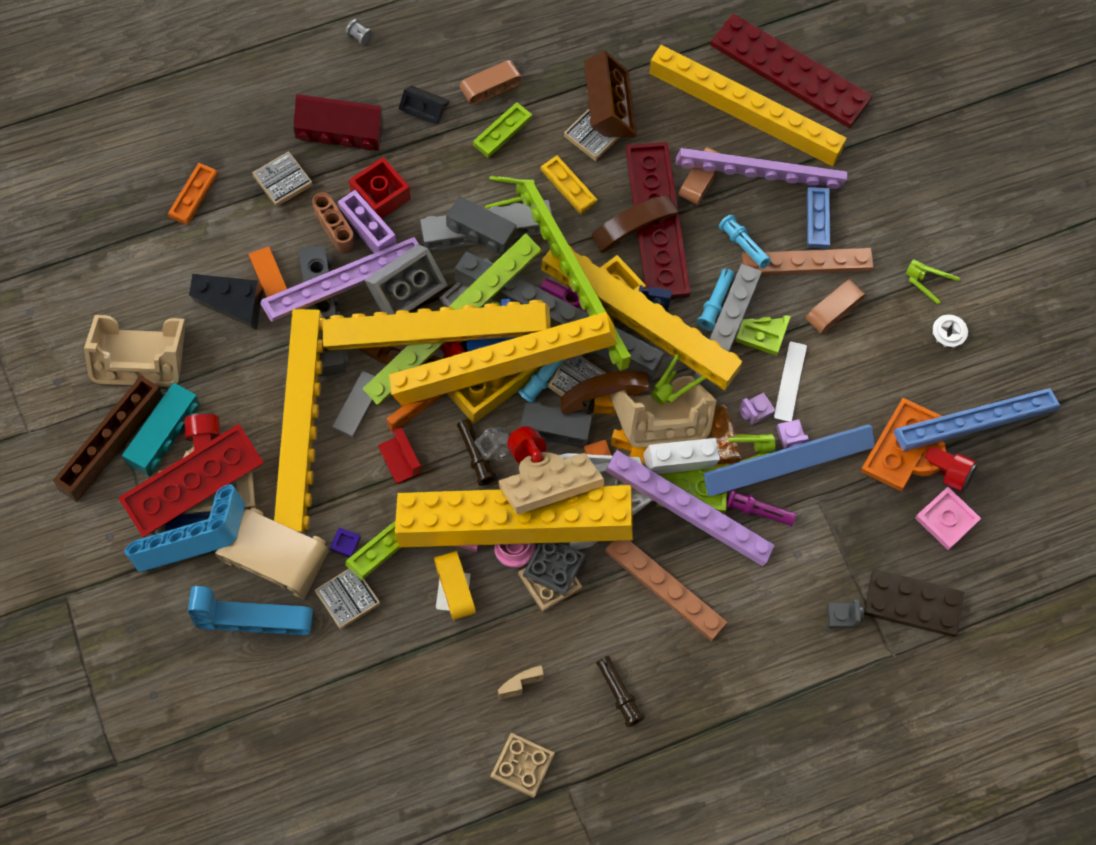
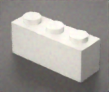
[643,438,720,474]

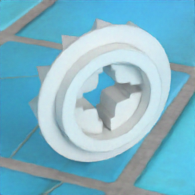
[932,315,968,348]

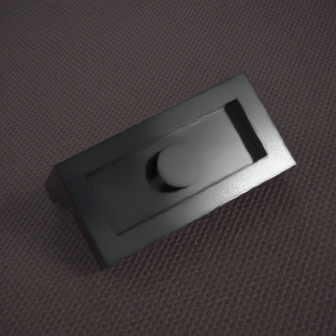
[398,86,450,124]

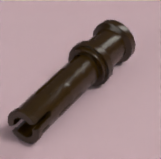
[457,419,497,486]
[596,656,645,727]

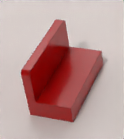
[378,427,421,484]

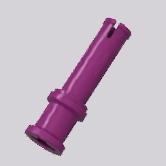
[726,489,797,527]

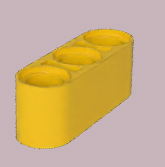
[434,551,476,620]

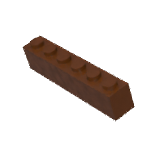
[53,375,163,502]

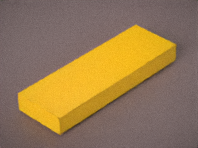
[541,155,598,215]

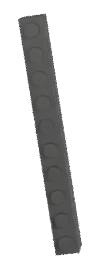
[455,251,664,381]

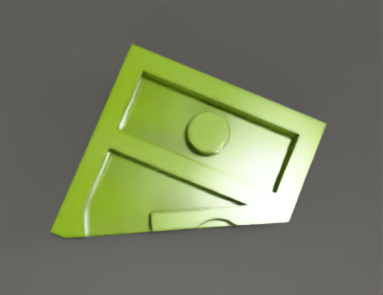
[735,315,791,356]

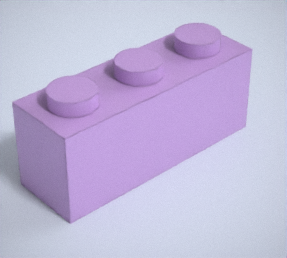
[338,190,396,253]

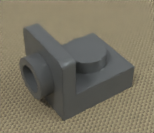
[827,600,864,629]

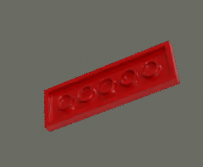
[118,424,264,538]

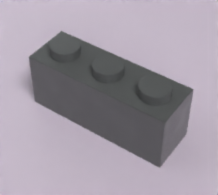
[446,196,517,255]
[520,402,592,448]

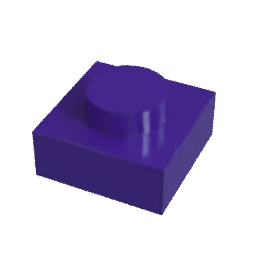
[330,528,361,558]

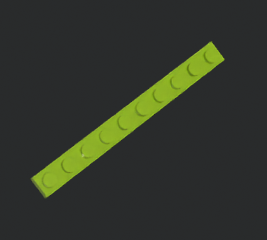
[521,181,631,371]
[362,233,542,405]

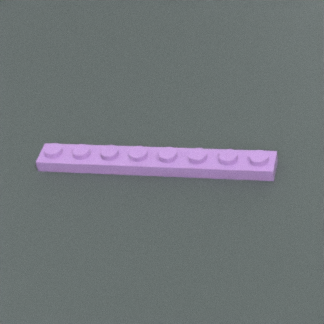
[676,148,847,189]
[261,237,418,322]
[605,450,774,566]

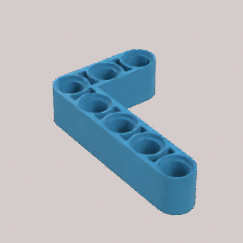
[124,484,245,571]
[188,586,313,635]

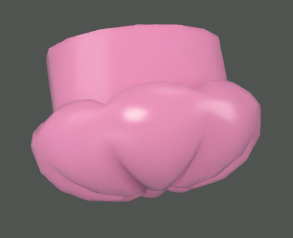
[494,543,536,568]

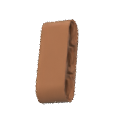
[459,60,523,105]
[678,147,721,205]
[312,193,354,253]
[805,279,866,334]

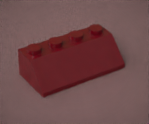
[293,94,383,151]

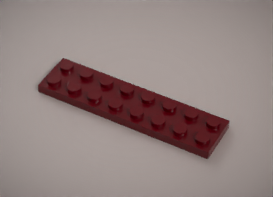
[710,13,873,129]
[625,142,691,299]

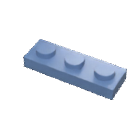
[807,187,830,249]

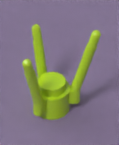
[485,176,534,209]
[906,259,960,304]
[650,354,706,405]
[727,434,776,463]

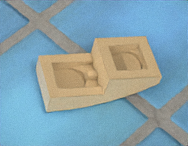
[498,666,544,700]

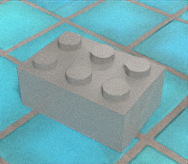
[364,244,448,315]

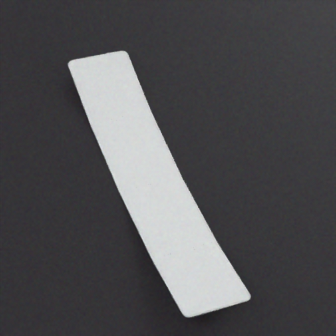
[774,342,807,421]

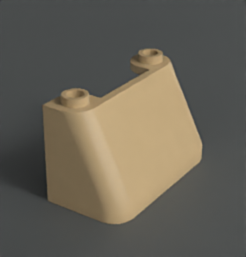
[84,315,185,387]
[610,376,716,447]
[215,507,329,600]

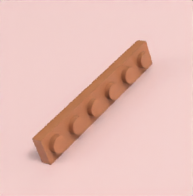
[741,248,874,276]
[605,540,727,642]

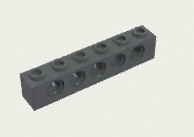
[298,245,349,377]

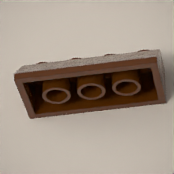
[584,50,637,137]

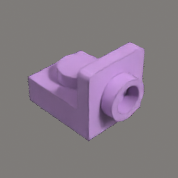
[740,392,776,426]
[776,419,809,449]

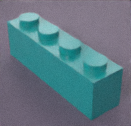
[122,382,199,477]

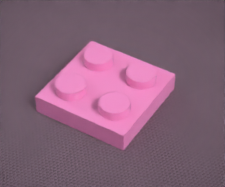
[915,487,981,551]

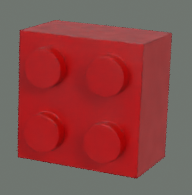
[349,157,411,219]

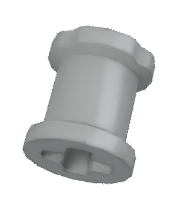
[345,19,373,46]

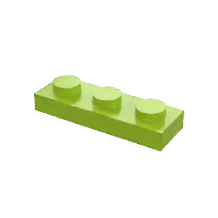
[473,102,532,158]
[345,520,402,580]

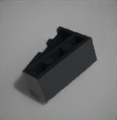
[189,274,263,330]

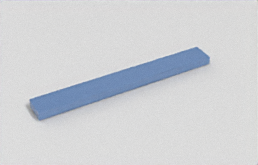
[894,388,1061,451]
[704,424,875,496]

